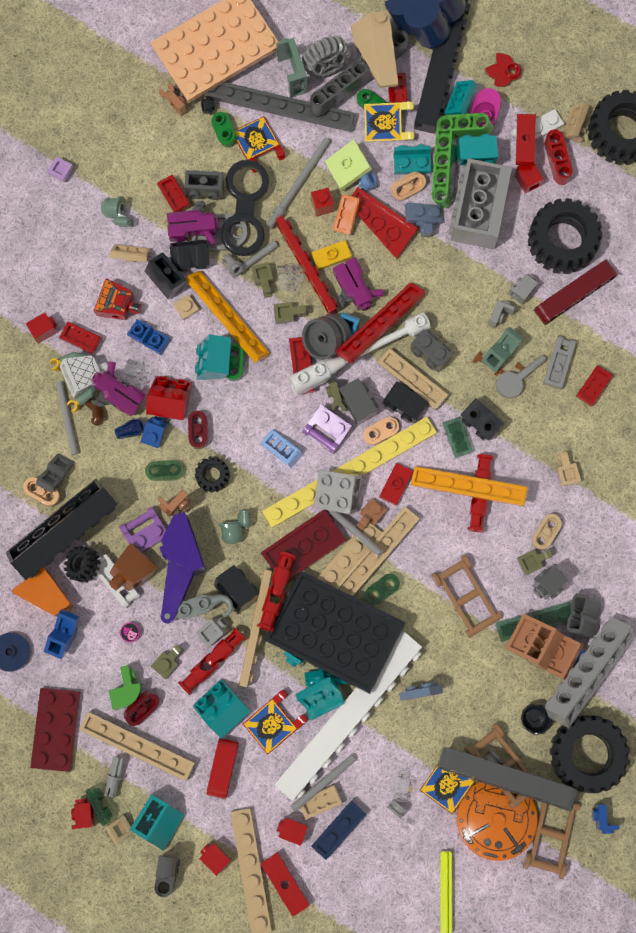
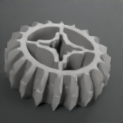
[301,35,351,78]

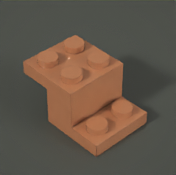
[505,613,584,680]

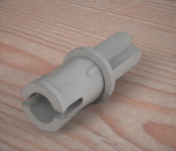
[103,756,124,798]

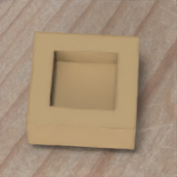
[173,294,199,321]
[105,815,133,844]

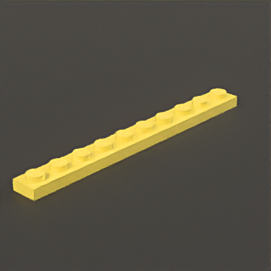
[262,417,437,528]

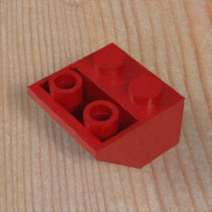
[146,376,193,420]

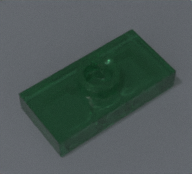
[442,417,473,459]

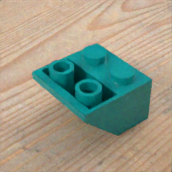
[456,134,498,166]
[195,334,231,380]
[193,679,251,739]
[129,794,185,851]

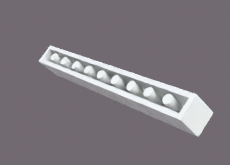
[274,632,422,801]

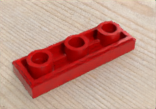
[515,114,536,165]
[260,852,310,917]

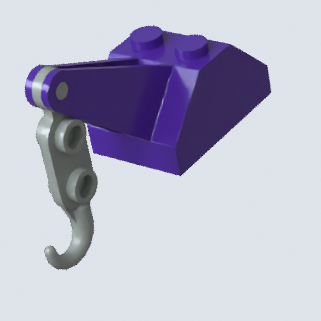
[159,512,234,624]

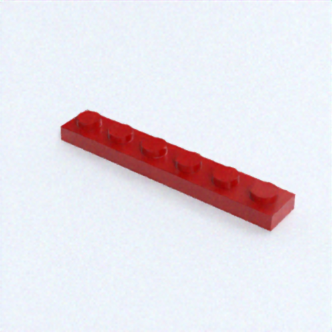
[276,215,338,314]
[336,282,425,364]

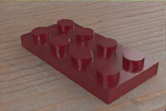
[261,509,346,581]
[30,688,80,772]

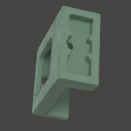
[276,38,308,98]

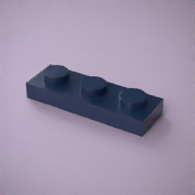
[311,800,366,860]

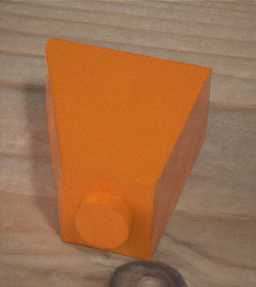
[11,567,73,617]

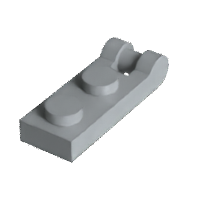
[543,335,576,390]

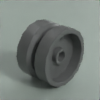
[302,313,351,360]

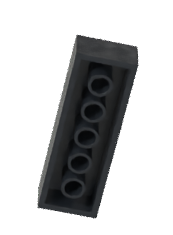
[5,479,118,580]

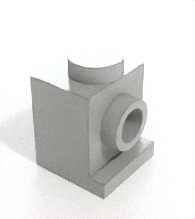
[508,274,538,305]

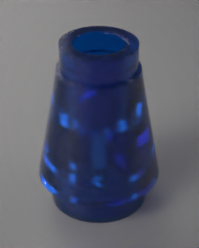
[115,418,144,439]

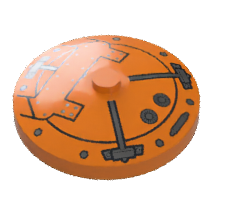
[457,782,538,861]

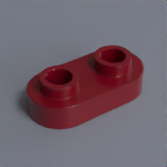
[188,411,208,449]
[124,691,160,726]

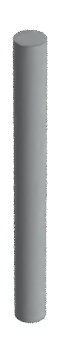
[56,381,79,455]
[326,510,383,557]
[290,755,356,812]

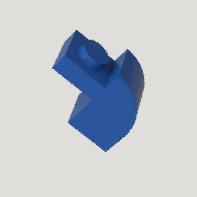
[44,609,79,659]

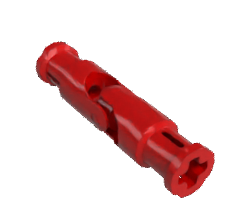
[467,454,494,533]
[257,551,296,632]
[178,627,247,695]

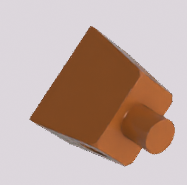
[109,543,157,591]

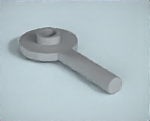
[496,355,546,398]

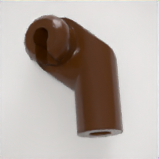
[85,399,104,426]

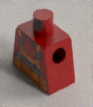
[93,278,142,320]

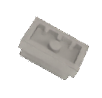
[314,470,363,514]

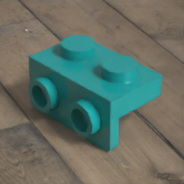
[296,677,345,720]

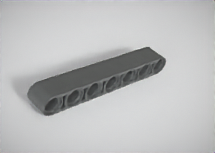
[310,30,409,116]
[438,747,577,811]

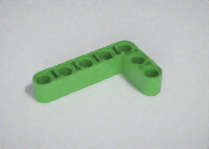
[432,113,493,208]

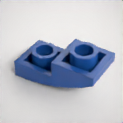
[127,319,171,355]

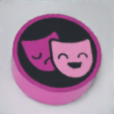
[120,623,140,643]

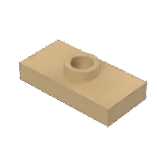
[110,244,151,263]
[301,785,343,820]

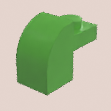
[109,665,143,710]

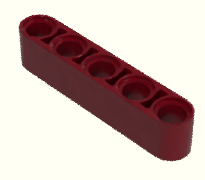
[533,259,618,325]

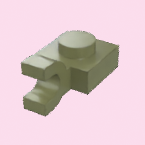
[251,262,274,298]
[274,302,307,324]
[325,379,346,413]
[516,549,553,576]
[151,645,184,679]

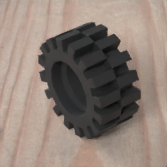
[195,456,230,493]
[64,546,101,583]

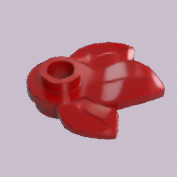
[485,53,522,87]

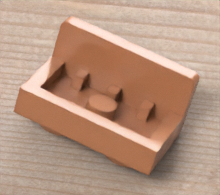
[158,490,191,517]

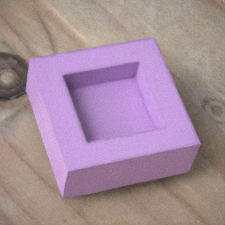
[47,156,73,183]

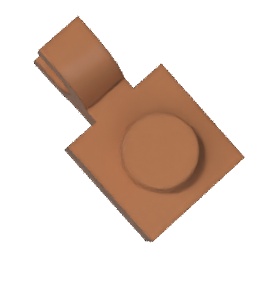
[159,83,187,117]
[356,498,387,531]

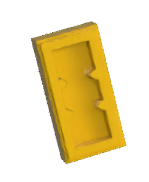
[311,240,352,271]

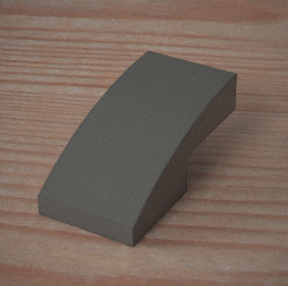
[36,454,74,493]

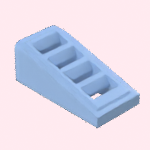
[260,429,303,469]

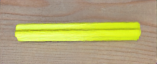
[440,851,453,933]

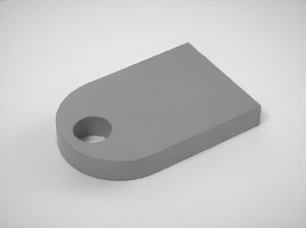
[192,214,248,252]

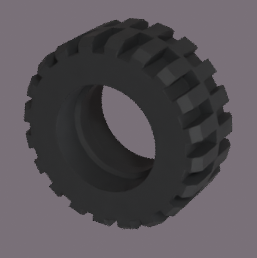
[588,90,636,165]
[528,198,603,274]
[550,715,631,794]

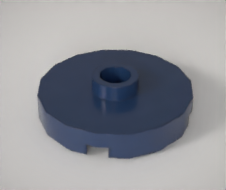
[0,633,31,672]

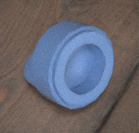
[358,171,377,191]

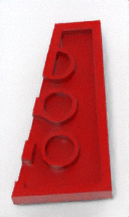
[351,187,418,260]

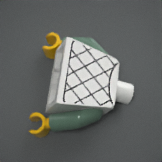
[50,352,108,412]

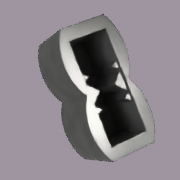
[567,593,601,638]

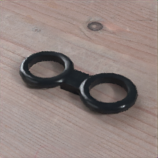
[221,160,270,256]

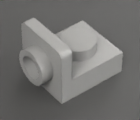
[487,300,515,328]
[196,615,231,647]

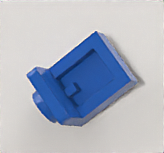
[141,416,169,448]
[592,804,620,834]

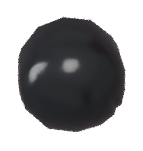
[521,703,552,735]

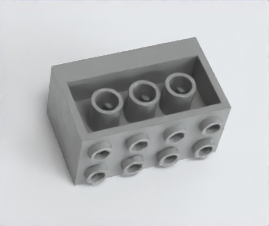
[448,159,512,250]

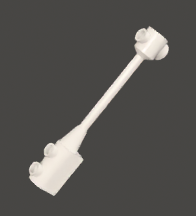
[287,312,431,397]

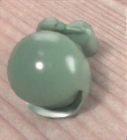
[101,196,134,227]
[218,509,250,544]

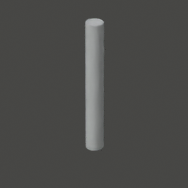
[229,241,278,278]

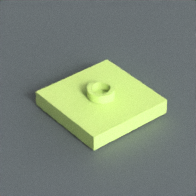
[325,140,372,191]

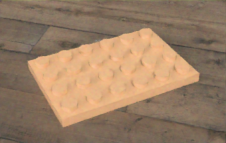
[150,0,278,103]

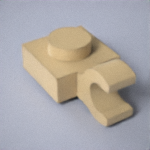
[556,451,581,487]

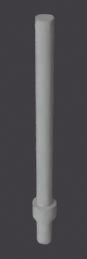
[266,137,331,229]

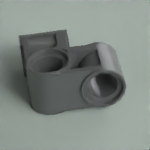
[154,855,180,897]

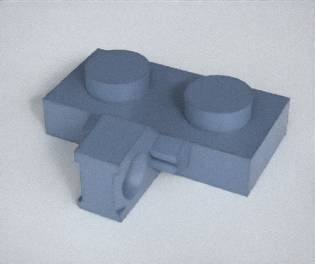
[404,202,442,237]
[399,682,443,701]

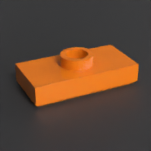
[333,194,361,235]

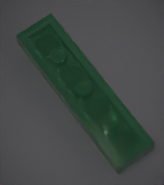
[495,602,572,642]

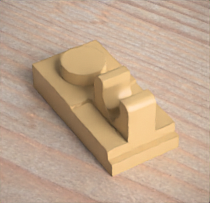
[563,102,589,143]

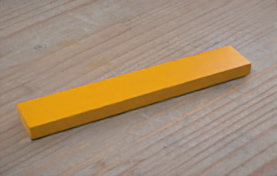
[186,271,270,363]
[411,466,528,507]

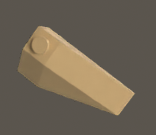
[351,10,398,88]

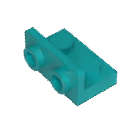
[444,80,477,115]
[393,144,431,175]

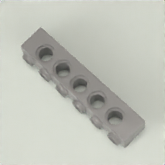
[545,617,635,728]

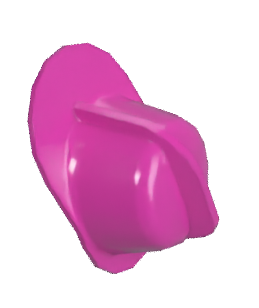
[469,88,501,127]

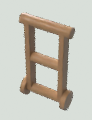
[431,555,502,638]
[464,724,531,810]
[523,802,580,880]

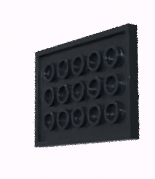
[264,571,406,694]

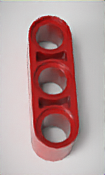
[544,129,573,185]
[206,737,239,799]

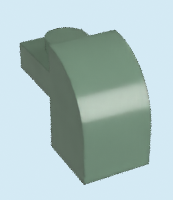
[481,326,524,373]

